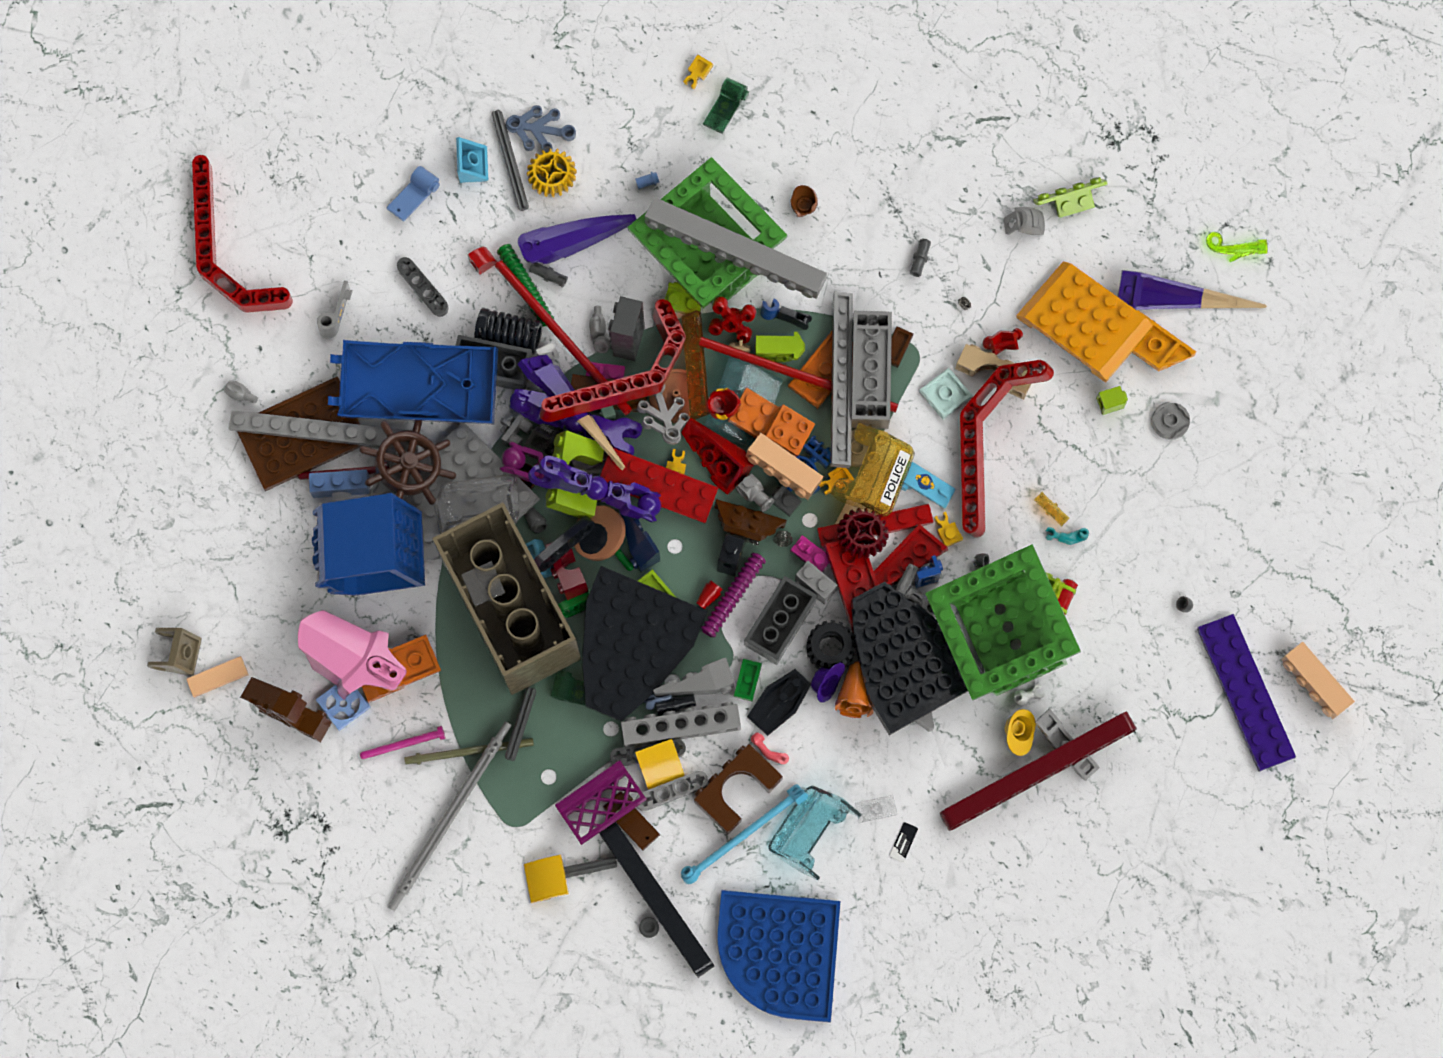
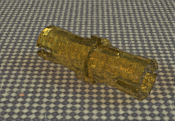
[1034,491,1070,527]

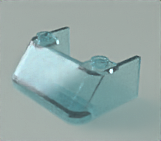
[768,786,862,880]

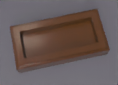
[891,326,914,368]

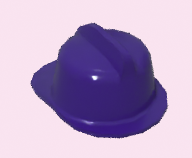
[811,663,845,703]

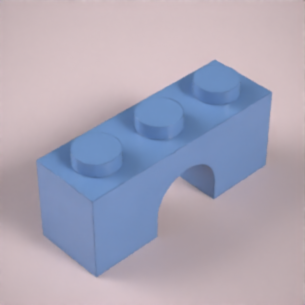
[309,470,370,498]

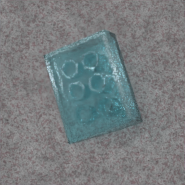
[705,357,783,446]

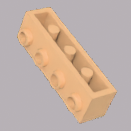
[746,433,824,500]
[1281,642,1355,719]

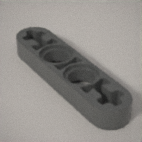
[397,257,449,317]
[610,739,686,766]

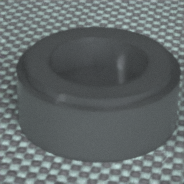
[639,917,659,938]

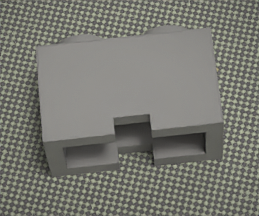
[795,561,838,604]

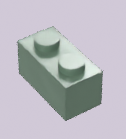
[600,406,616,421]

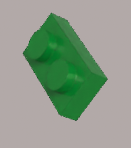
[734,659,762,702]

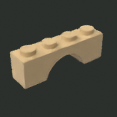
[955,344,1031,400]

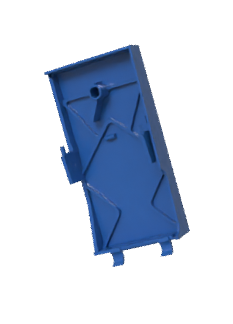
[328,340,498,425]

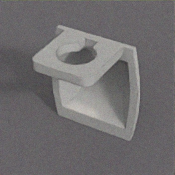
[1004,207,1045,235]

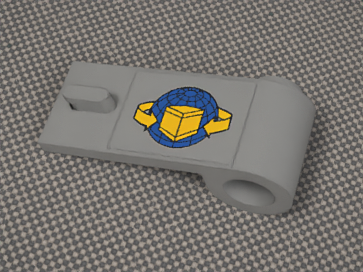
[317,280,352,339]

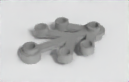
[637,381,690,445]

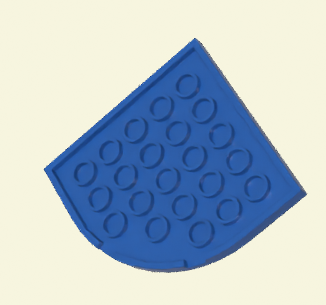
[718,890,841,1023]

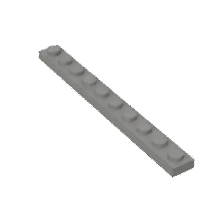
[831,291,853,468]
[228,410,419,452]

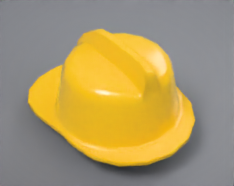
[1004,709,1036,756]

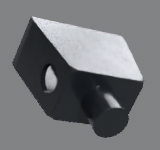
[717,535,746,577]

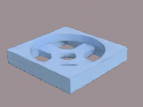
[316,685,371,731]

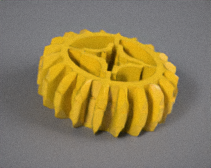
[527,148,577,198]

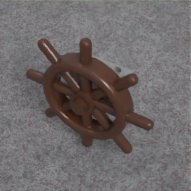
[359,420,456,505]

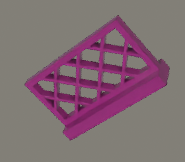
[555,760,647,845]

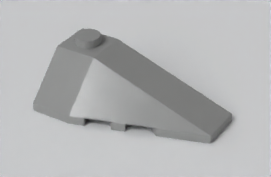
[653,657,734,697]

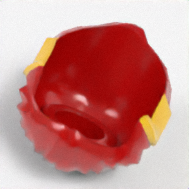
[706,388,741,420]

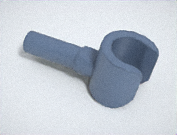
[644,694,672,710]

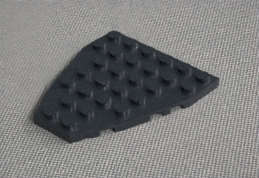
[582,566,708,722]
[851,582,983,736]

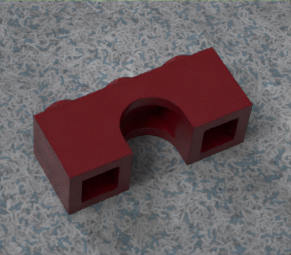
[545,542,589,600]

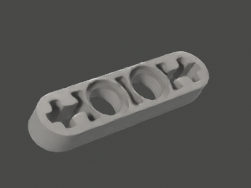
[636,771,708,811]

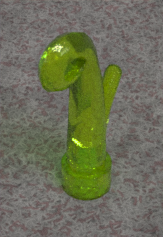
[1206,232,1268,262]

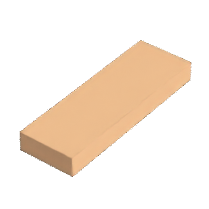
[186,656,249,698]

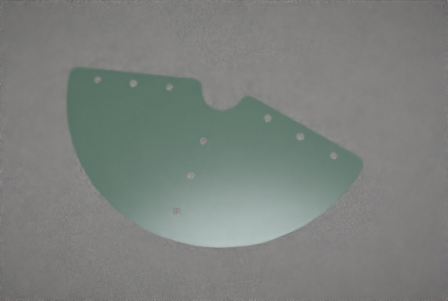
[435,308,920,827]

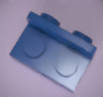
[914,555,943,588]

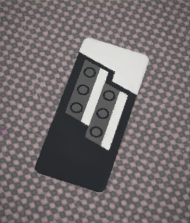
[890,822,918,862]

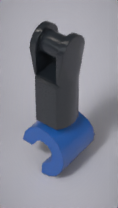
[760,298,812,330]

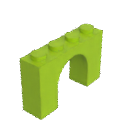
[545,430,604,518]

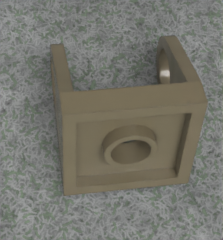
[147,628,202,676]

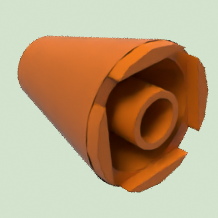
[835,662,873,718]

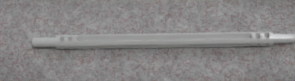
[388,721,512,911]

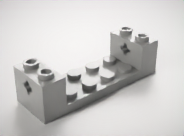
[851,311,892,429]

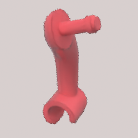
[751,732,789,764]

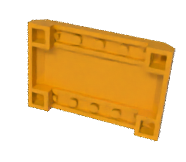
[1016,261,1153,383]

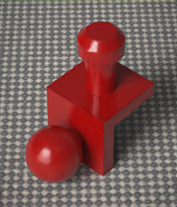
[983,328,1023,355]

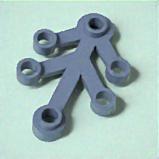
[506,105,576,153]

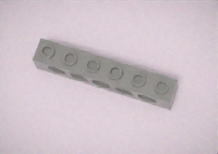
[621,702,741,747]

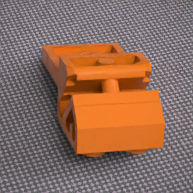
[727,388,815,457]
[361,635,441,703]

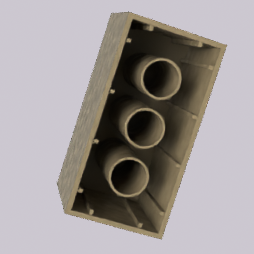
[432,502,581,695]

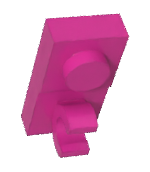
[586,362,625,380]
[790,535,829,572]

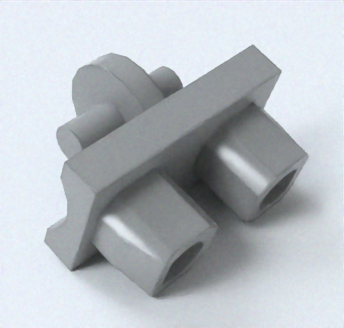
[500,414,533,447]

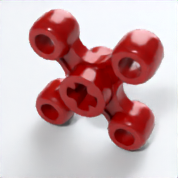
[708,296,756,344]

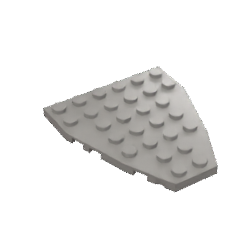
[405,423,540,564]

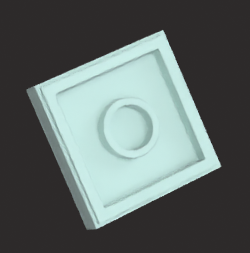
[919,368,973,420]

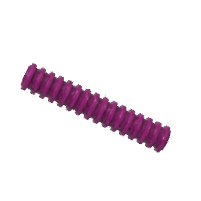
[701,552,766,638]

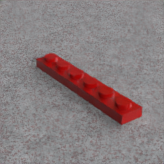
[817,504,934,548]

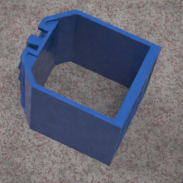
[312,493,425,596]

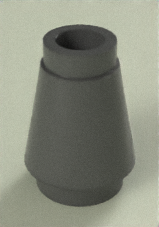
[524,507,548,534]

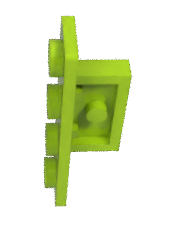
[1033,177,1108,218]

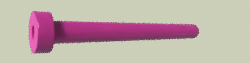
[360,726,446,759]

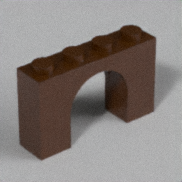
[694,744,783,835]

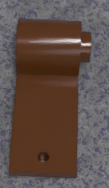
[603,791,660,851]

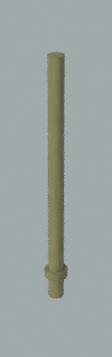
[404,738,534,765]

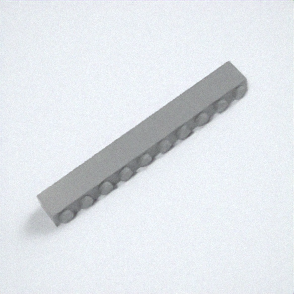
[645,197,827,299]

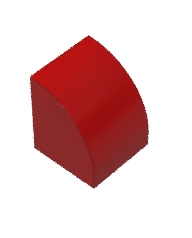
[467,247,497,275]

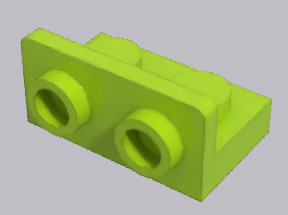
[665,282,702,318]

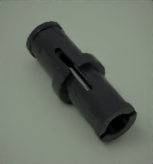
[656,694,696,715]

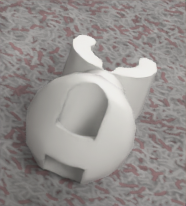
[1014,684,1045,705]

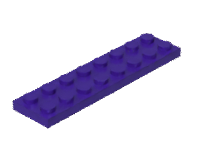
[1197,614,1296,772]

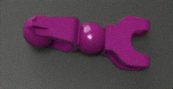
[499,442,593,485]

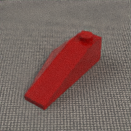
[681,418,754,495]

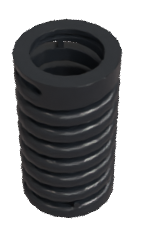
[474,307,543,354]

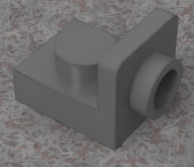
[772,486,802,517]

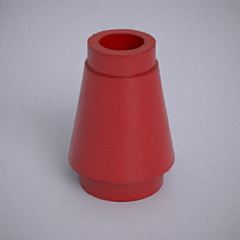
[696,580,723,610]

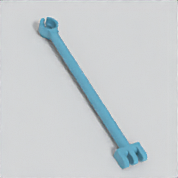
[681,784,808,884]

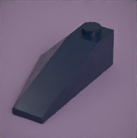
[620,513,660,572]

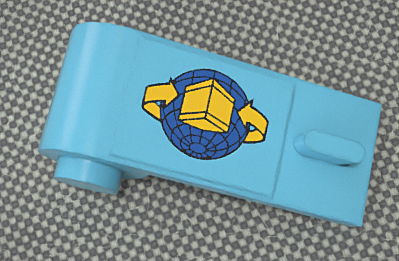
[898,461,956,509]

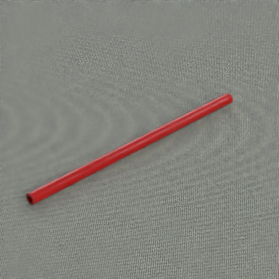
[495,260,632,415]
[699,336,898,413]

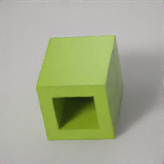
[1096,386,1128,415]

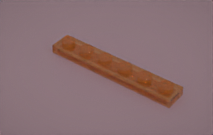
[682,310,710,420]

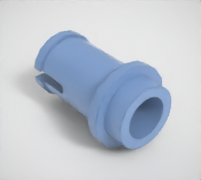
[635,172,659,189]

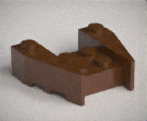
[240,677,332,743]

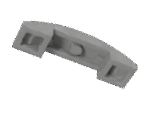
[1035,709,1100,781]

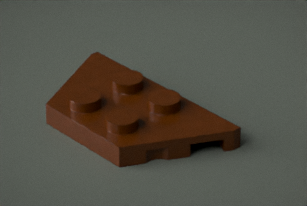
[714,499,787,541]

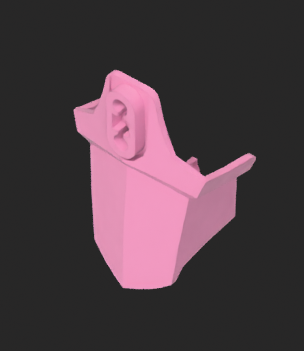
[298,610,406,700]

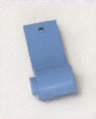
[387,166,440,222]

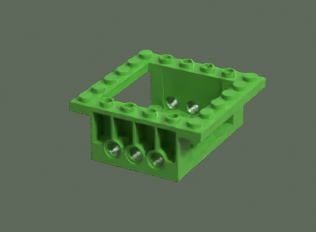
[628,157,787,309]
[925,544,1081,701]

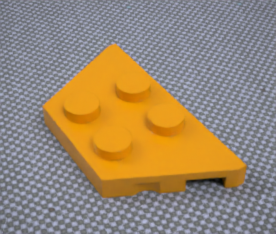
[1132,310,1196,372]

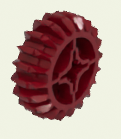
[837,508,889,559]

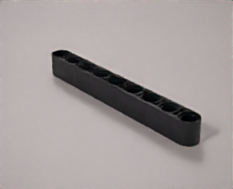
[599,822,715,978]

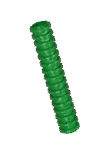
[497,244,554,327]

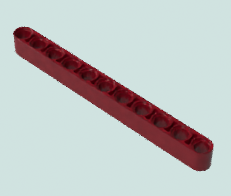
[939,711,1137,831]

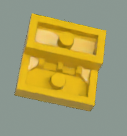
[635,739,685,790]
[524,854,569,903]

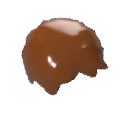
[790,185,818,217]

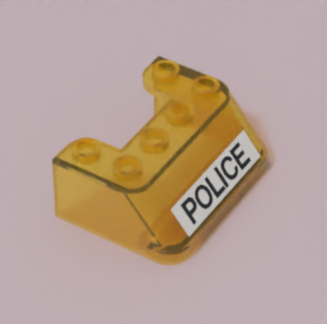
[830,423,915,516]

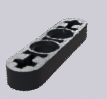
[534,516,595,572]

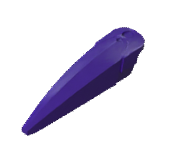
[518,214,637,264]

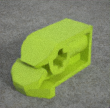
[755,332,805,362]

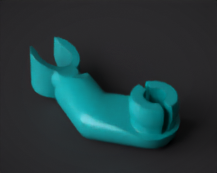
[1045,527,1089,545]

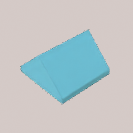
[456,137,488,183]

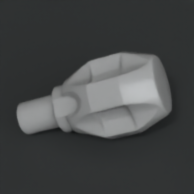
[589,306,606,338]
[224,381,258,404]

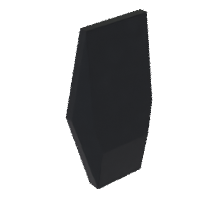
[747,669,811,736]

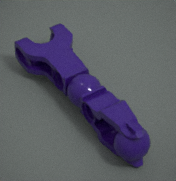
[510,389,643,456]
[528,456,661,523]

